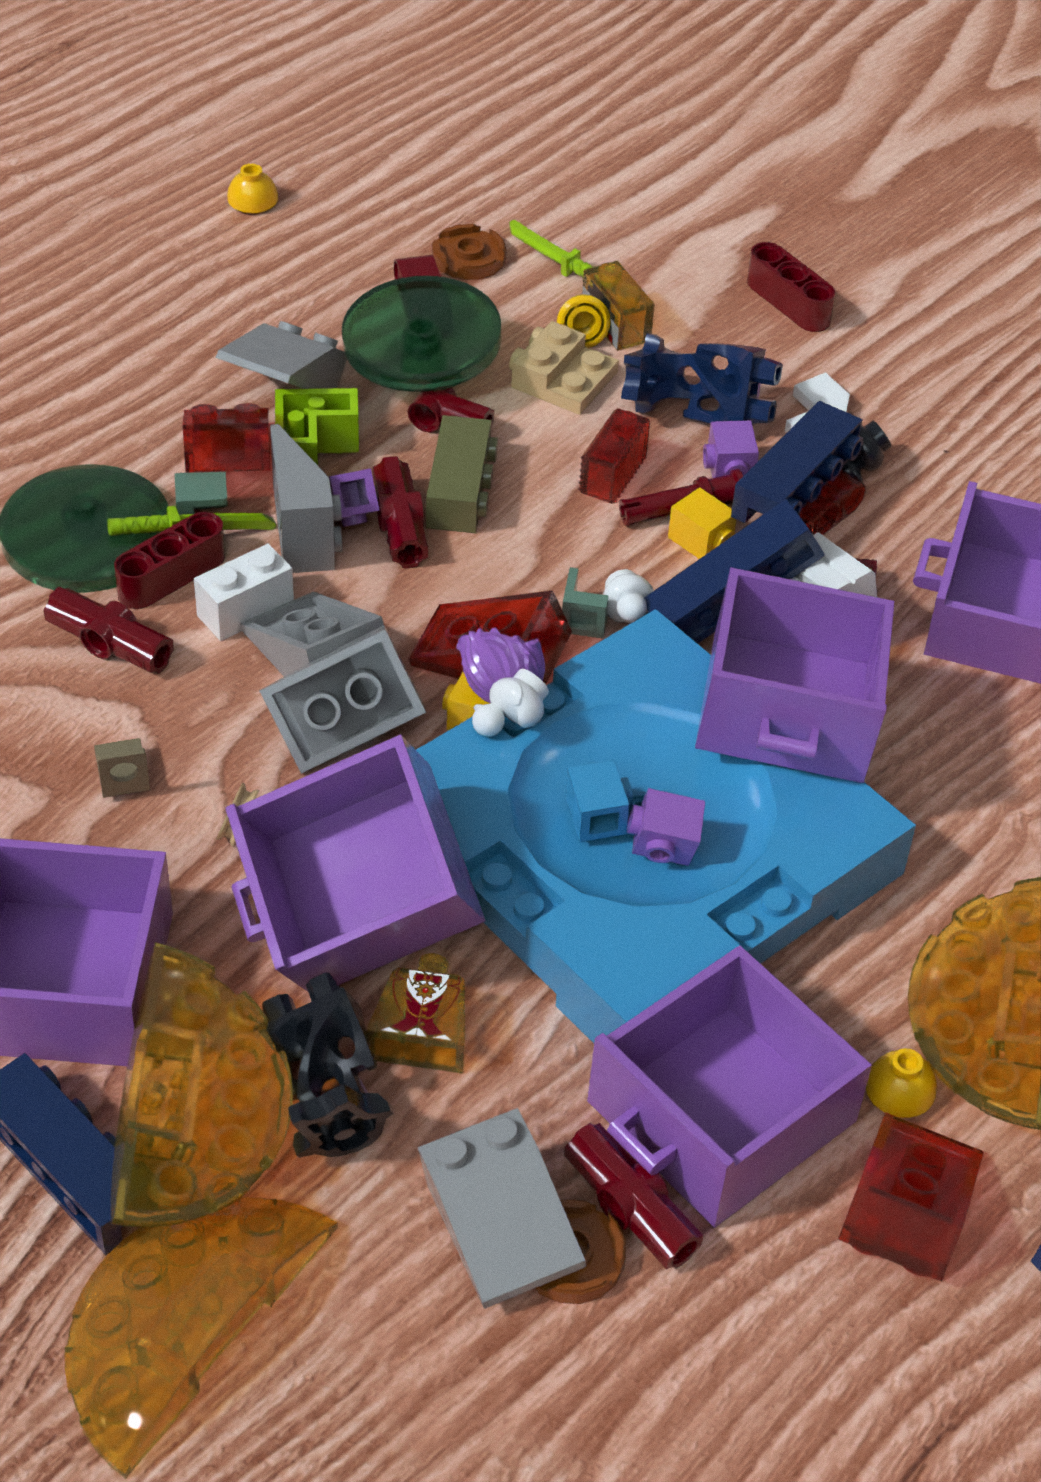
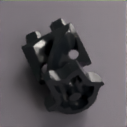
[255,972,394,1158]

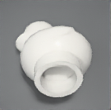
[603,569,654,624]
[472,669,549,737]

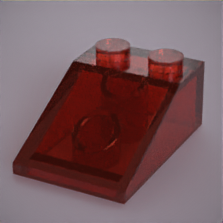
[183,403,271,473]
[408,590,572,685]
[838,1112,984,1282]

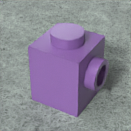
[703,420,759,478]
[329,468,379,527]
[627,788,705,866]

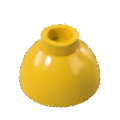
[227,164,278,214]
[557,294,611,348]
[866,1048,937,1118]

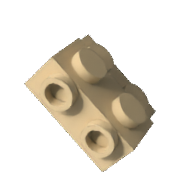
[509,321,619,415]

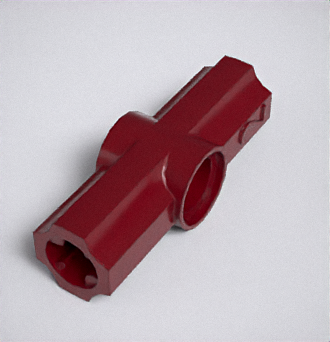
[373,456,428,568]
[43,586,174,674]
[564,1123,703,1270]

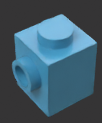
[566,759,633,842]

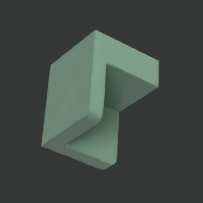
[175,470,228,515]
[560,567,609,639]

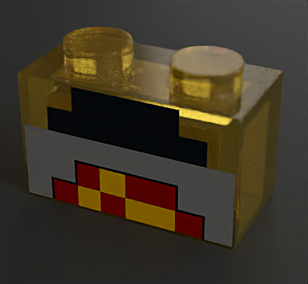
[582,260,655,351]

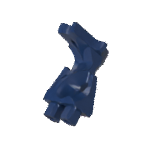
[621,333,783,425]

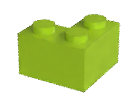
[275,388,359,465]

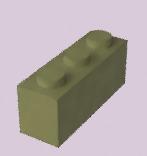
[426,415,498,533]

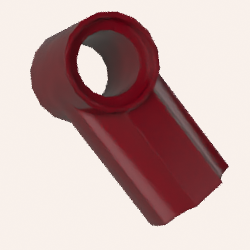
[407,380,495,433]

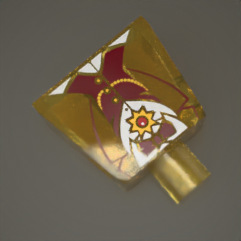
[367,953,465,1074]

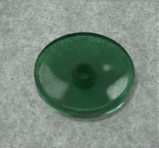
[342,276,502,392]
[0,464,168,593]

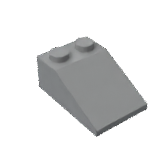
[216,321,349,389]
[270,424,342,573]
[240,592,384,677]
[260,625,426,773]
[418,1108,587,1309]

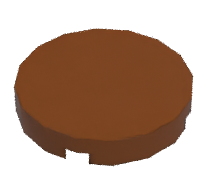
[432,224,506,280]
[534,1199,626,1304]

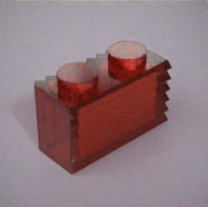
[578,408,650,504]

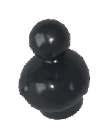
[835,420,892,484]

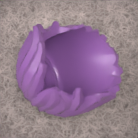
[456,627,545,703]

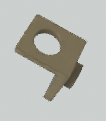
[94,738,150,798]

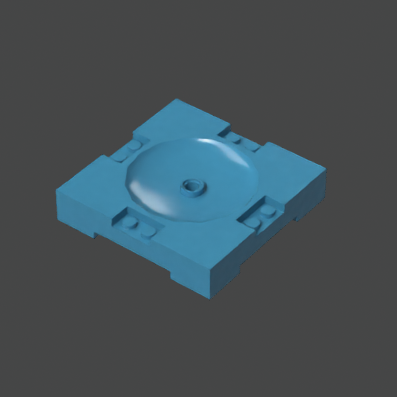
[416,609,916,1043]

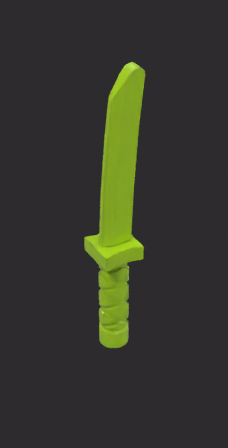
[509,220,617,291]
[107,506,276,536]

